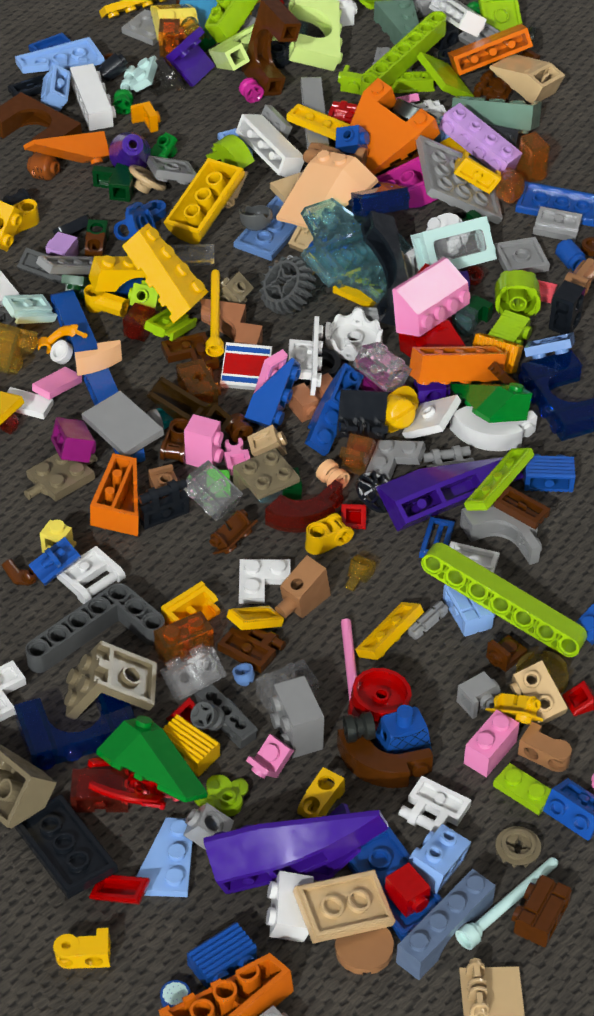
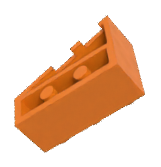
[90,453,138,536]

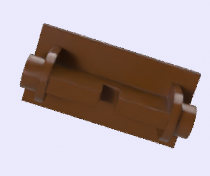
[209,509,258,555]

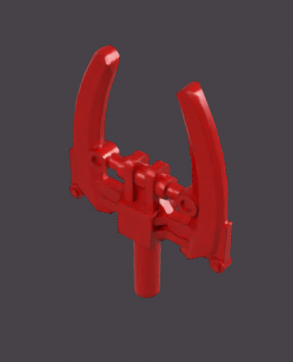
[88,757,166,810]

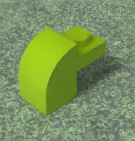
[206,134,255,169]

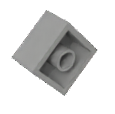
[270,676,324,758]

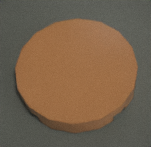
[335,928,394,975]

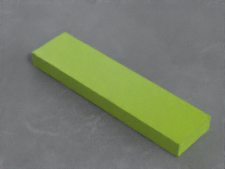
[464,448,534,511]

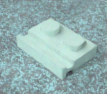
[2,294,58,324]

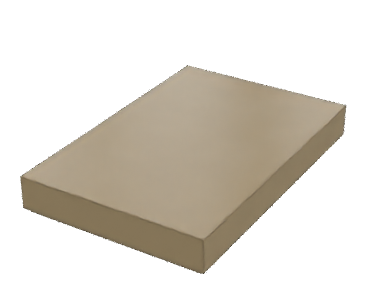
[293,869,396,944]

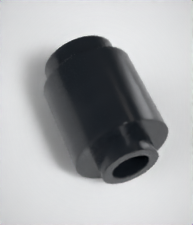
[98,52,128,82]

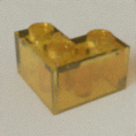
[0,322,38,375]

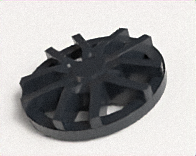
[356,471,388,513]

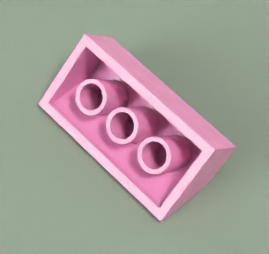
[392,257,470,337]

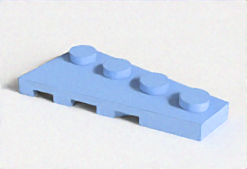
[15,37,105,74]

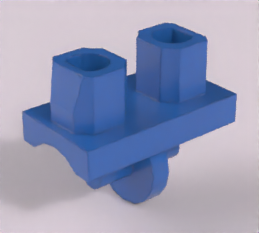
[28,537,81,586]

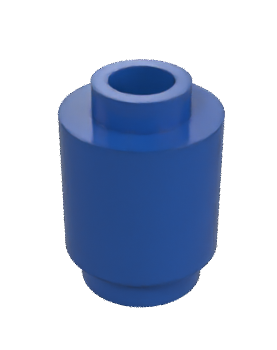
[555,239,586,271]

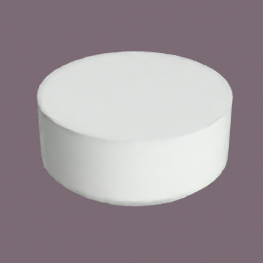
[50,340,73,365]

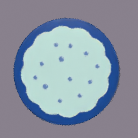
[160,980,191,1008]

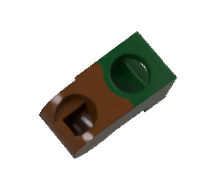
[85,219,110,257]

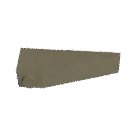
[0,744,57,829]

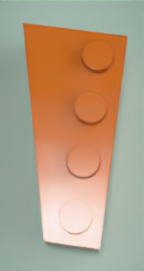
[159,953,294,1016]

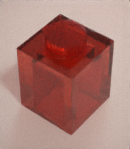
[123,303,156,342]

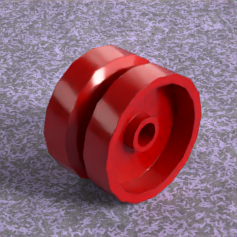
[348,668,412,731]

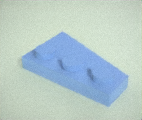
[136,817,193,897]

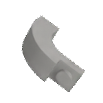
[460,503,542,565]

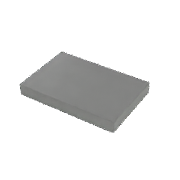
[82,391,164,457]

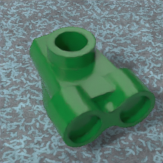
[150,132,178,158]

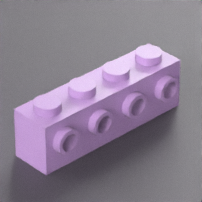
[439,103,523,177]

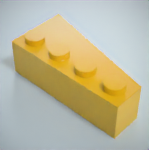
[122,223,209,323]

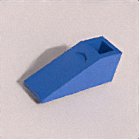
[245,358,301,430]

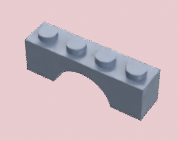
[396,869,496,980]

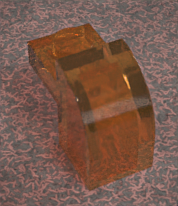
[339,433,376,475]

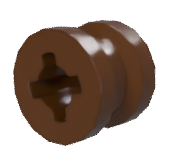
[225,413,253,444]

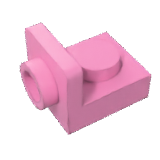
[246,734,295,779]

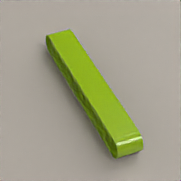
[361,11,446,96]
[421,542,587,657]

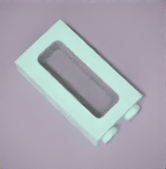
[410,216,497,270]

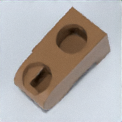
[518,721,572,772]

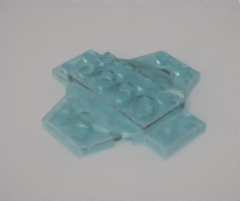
[300,198,412,304]

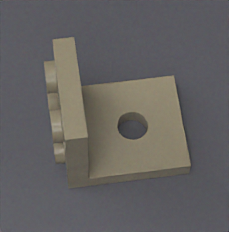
[64,640,157,720]

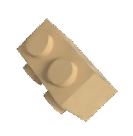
[510,660,568,726]

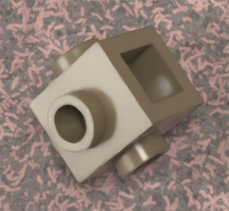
[220,271,254,304]

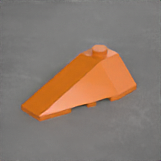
[23,131,109,165]

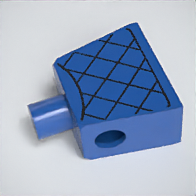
[373,705,432,754]

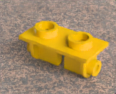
[485,693,543,725]

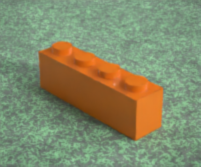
[448,24,533,76]
[408,346,506,385]

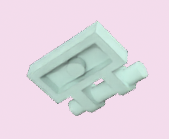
[120,55,159,92]

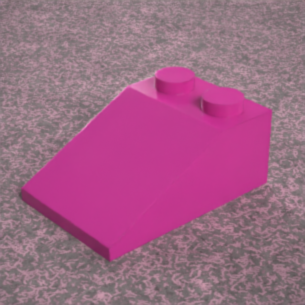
[369,156,437,211]

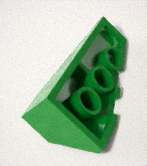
[450,383,532,423]

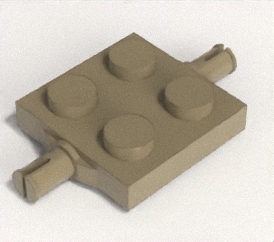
[24,453,97,502]

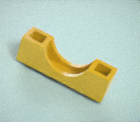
[88,255,145,292]

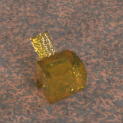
[345,554,376,591]

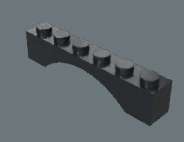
[361,211,408,326]

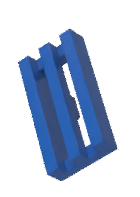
[419,517,455,558]

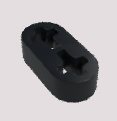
[53,214,90,235]

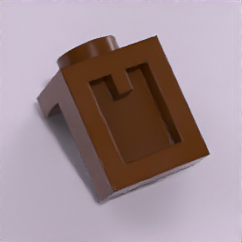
[486,635,528,672]

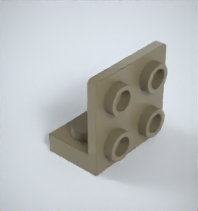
[233,448,300,500]

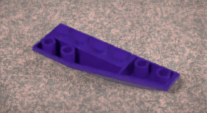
[376,457,524,531]
[203,810,389,894]

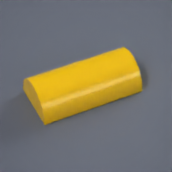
[164,158,245,245]

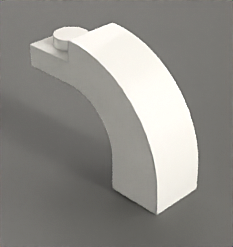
[450,406,537,451]

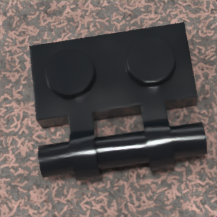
[138,478,190,530]

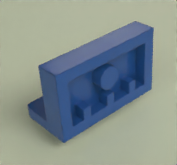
[543,778,594,840]

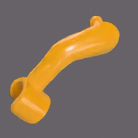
[38,324,88,354]

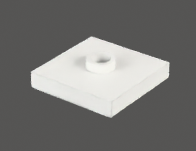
[402,395,461,439]

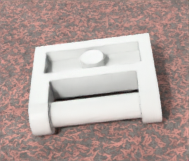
[57,546,126,604]

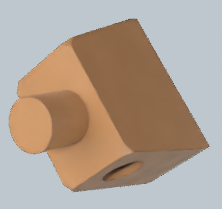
[275,555,331,619]

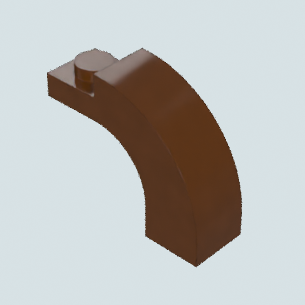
[337,729,433,788]

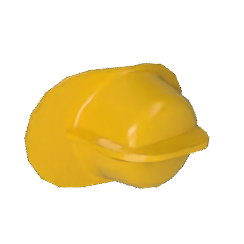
[385,386,419,433]

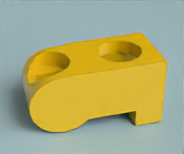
[297,767,345,818]
[53,928,111,969]

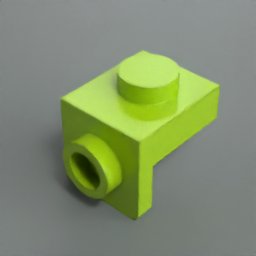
[338,65,362,95]

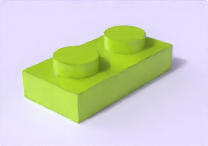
[493,763,551,815]

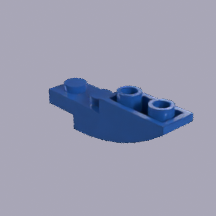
[305,363,364,456]

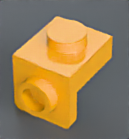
[130,101,161,133]

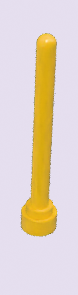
[205,269,224,357]

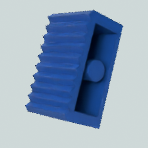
[523,454,576,492]
[187,922,257,989]

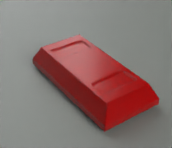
[89,875,150,905]

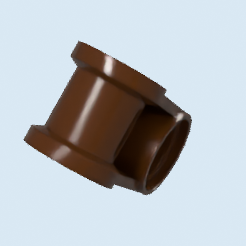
[160,418,189,464]

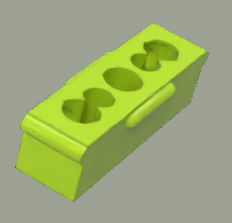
[390,71,435,94]

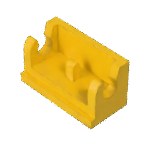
[454,150,502,194]
[161,581,220,639]

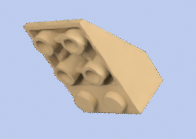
[489,54,565,104]

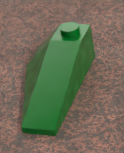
[96,716,208,803]

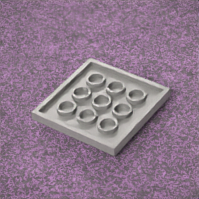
[416,135,503,224]

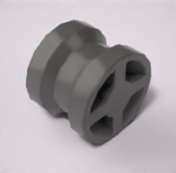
[190,701,225,732]

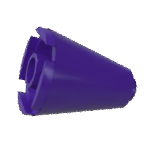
[109,132,151,168]

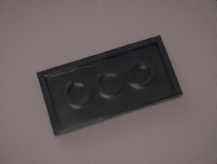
[15,794,119,899]

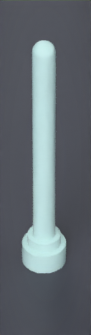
[455,857,558,950]

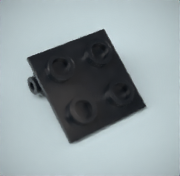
[336,389,388,439]

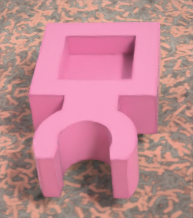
[224,438,250,476]

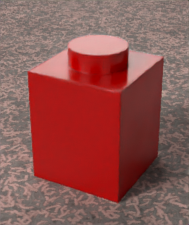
[385,863,431,917]

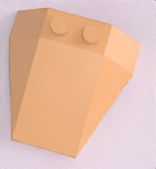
[276,150,378,228]

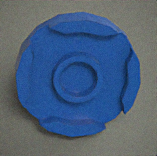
[114,202,156,241]

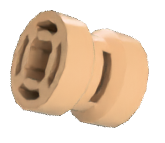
[316,459,350,493]

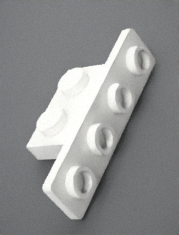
[288,316,323,396]

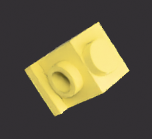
[40,520,77,553]

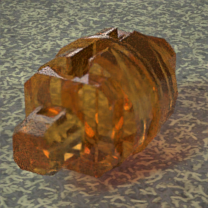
[495,168,524,204]

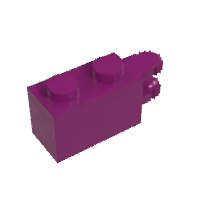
[51,417,96,463]

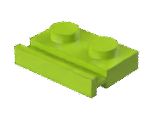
[144,308,197,341]

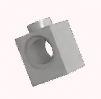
[183,803,234,850]

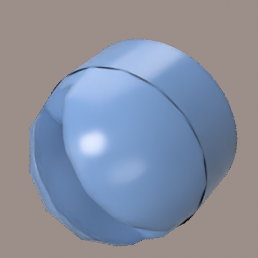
[232,663,255,686]

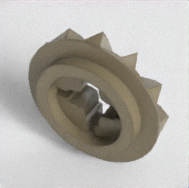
[495,826,541,868]

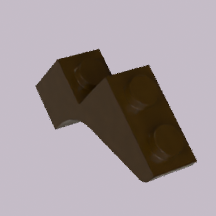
[146,377,233,432]

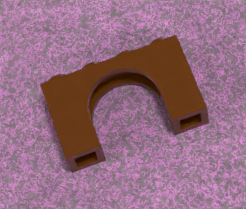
[241,0,302,96]
[0,92,82,154]

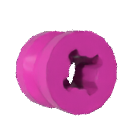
[239,77,264,103]

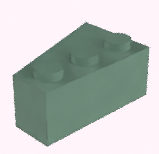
[374,0,419,45]

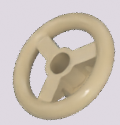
[129,165,167,194]

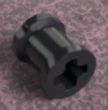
[3,188,31,205]

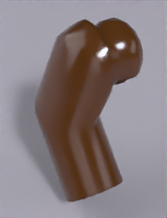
[1,559,37,586]

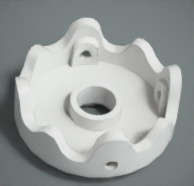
[325,308,383,361]

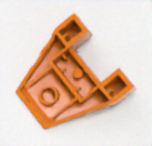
[349,78,440,175]

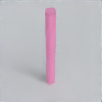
[341,618,357,701]

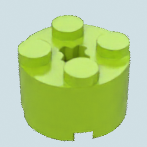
[495,270,541,318]

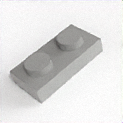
[261,104,293,139]

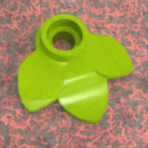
[194,775,249,817]

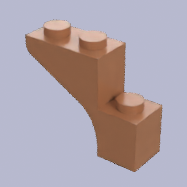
[200,298,263,345]

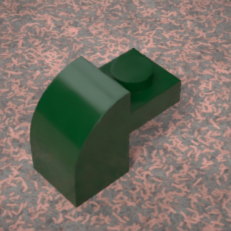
[92,163,134,202]

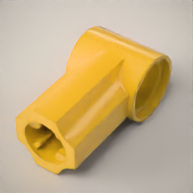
[84,284,129,318]

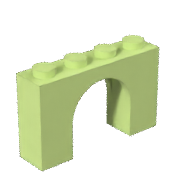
[289,0,343,71]
[208,24,300,71]

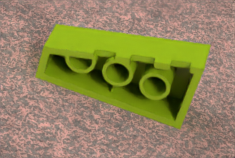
[204,0,258,43]

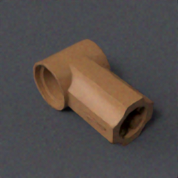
[563,258,594,297]

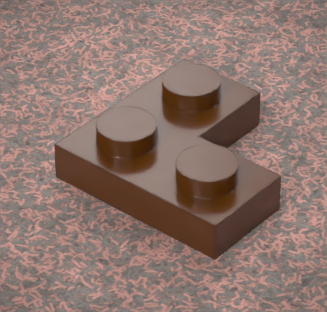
[161,332,219,373]

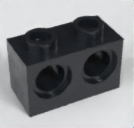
[548,280,585,334]

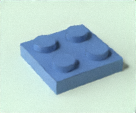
[524,332,575,359]

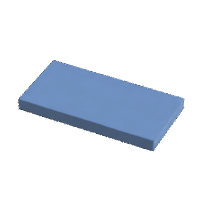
[234,195,298,261]

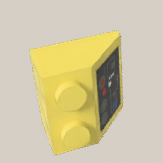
[150,4,199,40]

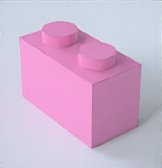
[184,414,224,470]
[464,709,520,777]

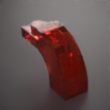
[265,480,343,533]

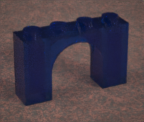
[336,181,410,217]
[518,350,594,441]
[14,693,135,769]

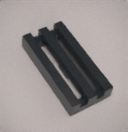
[8,74,45,97]

